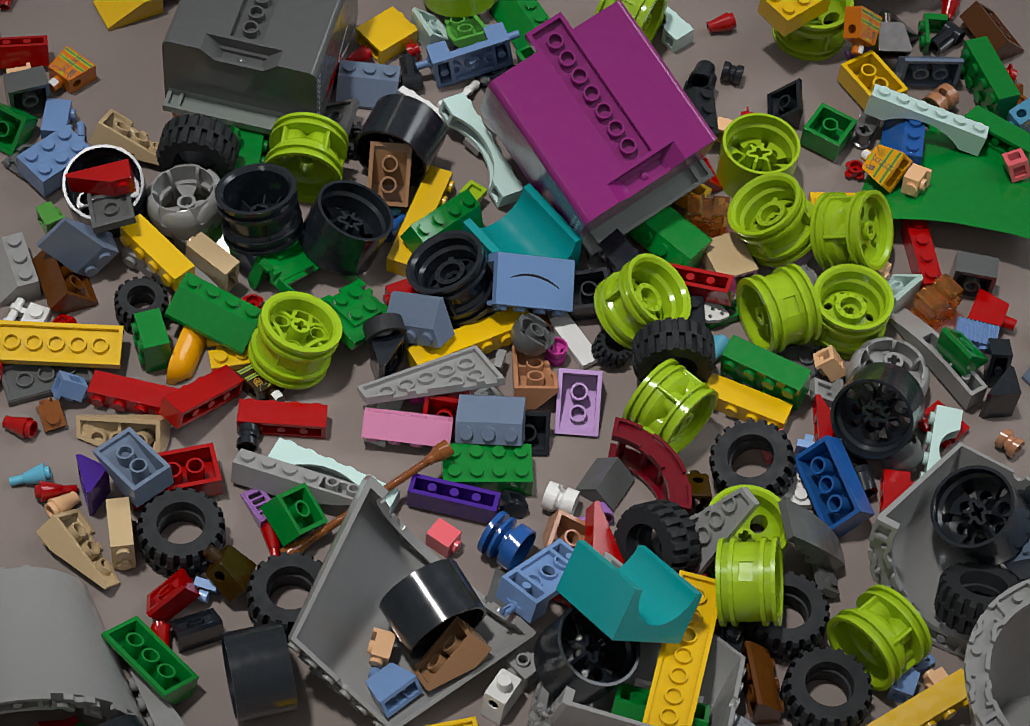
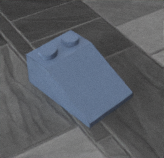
[37,217,119,278]
[93,427,174,507]

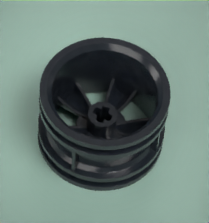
[215,163,304,256]

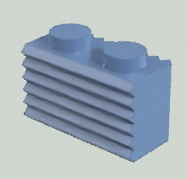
[954,316,1000,354]

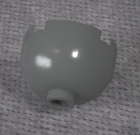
[511,313,555,356]
[880,434,923,474]

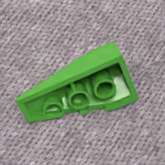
[445,15,487,48]

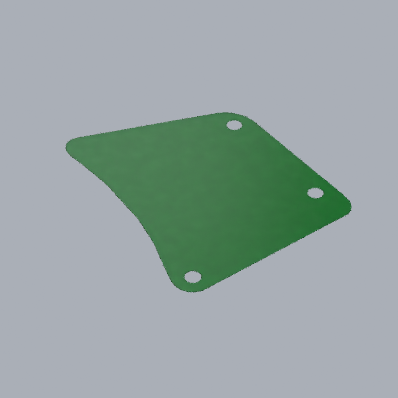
[861,123,1030,239]

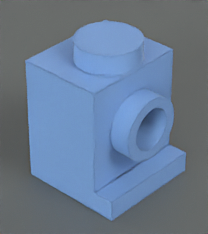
[51,370,88,402]
[886,668,920,704]

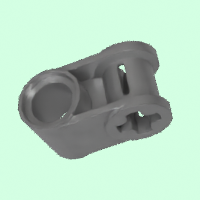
[852,111,881,150]

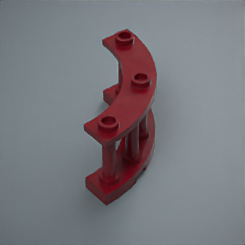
[608,417,692,513]

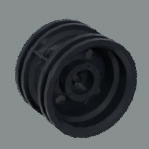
[406,230,494,327]

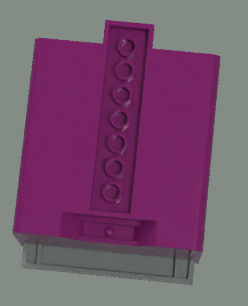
[480,0,717,257]

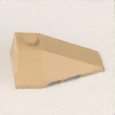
[88,109,159,165]
[76,415,170,453]
[36,508,120,589]

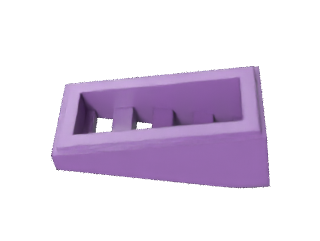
[240,489,271,529]

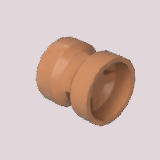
[994,428,1025,458]

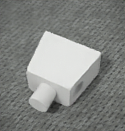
[479,668,523,725]

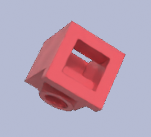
[1002,148,1030,183]

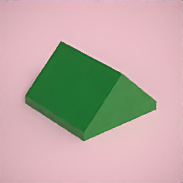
[935,327,989,377]

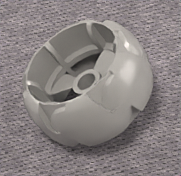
[145,164,221,240]
[846,337,930,414]

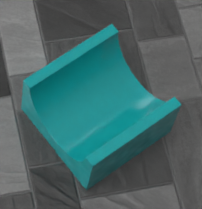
[462,183,582,270]
[556,540,703,644]

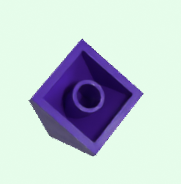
[76,454,111,516]

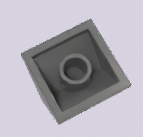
[575,457,635,512]

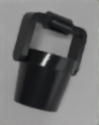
[683,60,717,91]
[848,455,878,500]

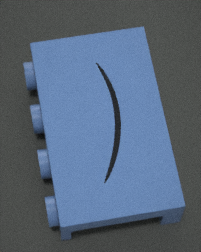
[487,252,575,316]

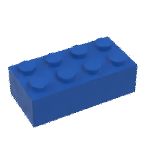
[795,435,875,537]

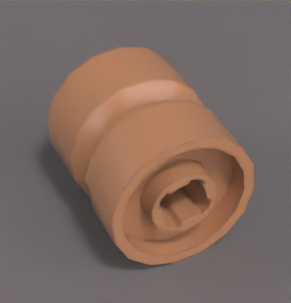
[922,83,959,111]

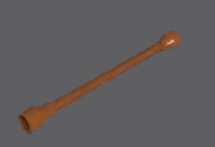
[279,439,454,555]

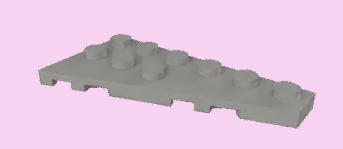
[357,345,505,405]
[652,487,760,575]

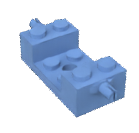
[415,22,520,89]
[495,538,574,624]

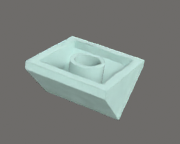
[411,7,455,51]
[887,274,923,314]

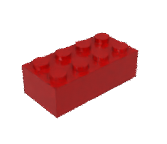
[131,442,223,511]

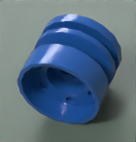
[477,511,536,571]

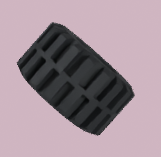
[114,276,169,334]

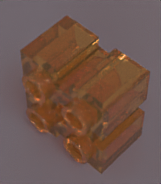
[684,193,730,238]
[910,273,964,330]

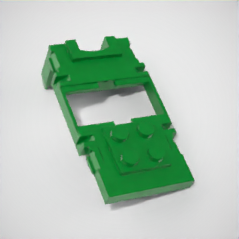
[248,239,388,350]

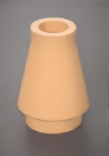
[44,491,80,517]

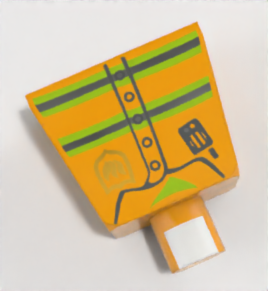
[860,144,913,193]

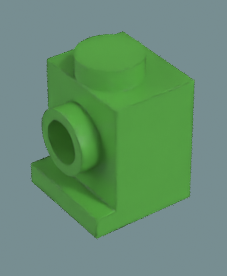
[35,201,65,234]

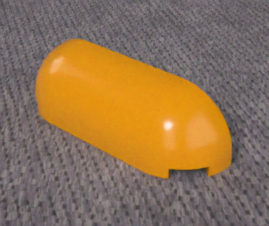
[166,326,208,385]

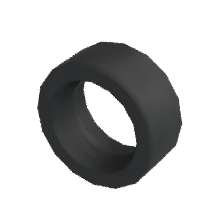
[362,313,406,346]

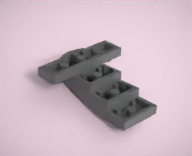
[778,498,845,599]

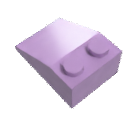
[554,368,603,437]

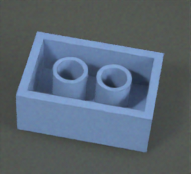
[16,124,90,197]

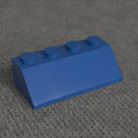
[881,118,926,174]

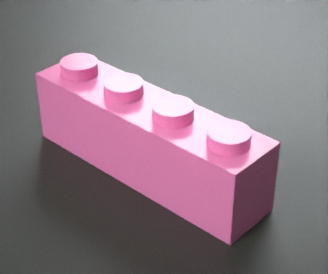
[361,407,453,449]

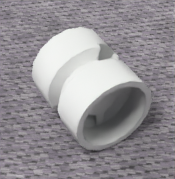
[541,481,580,515]

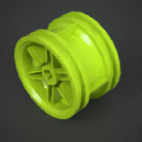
[727,172,814,267]
[594,253,691,350]
[812,263,894,360]

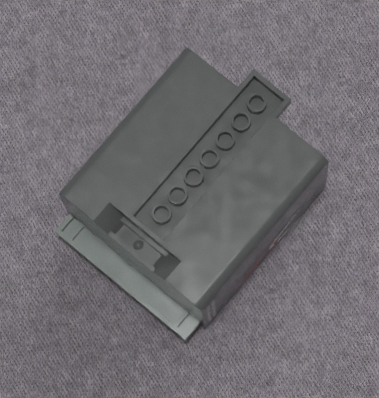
[162,0,358,135]

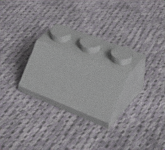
[0,232,41,307]

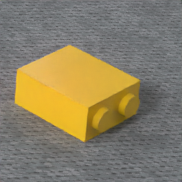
[355,6,418,64]

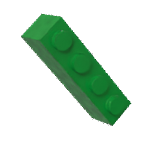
[964,105,1030,166]
[235,128,270,169]

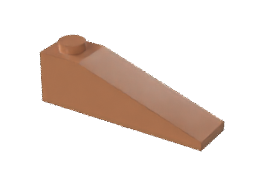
[512,342,559,410]
[542,509,616,548]

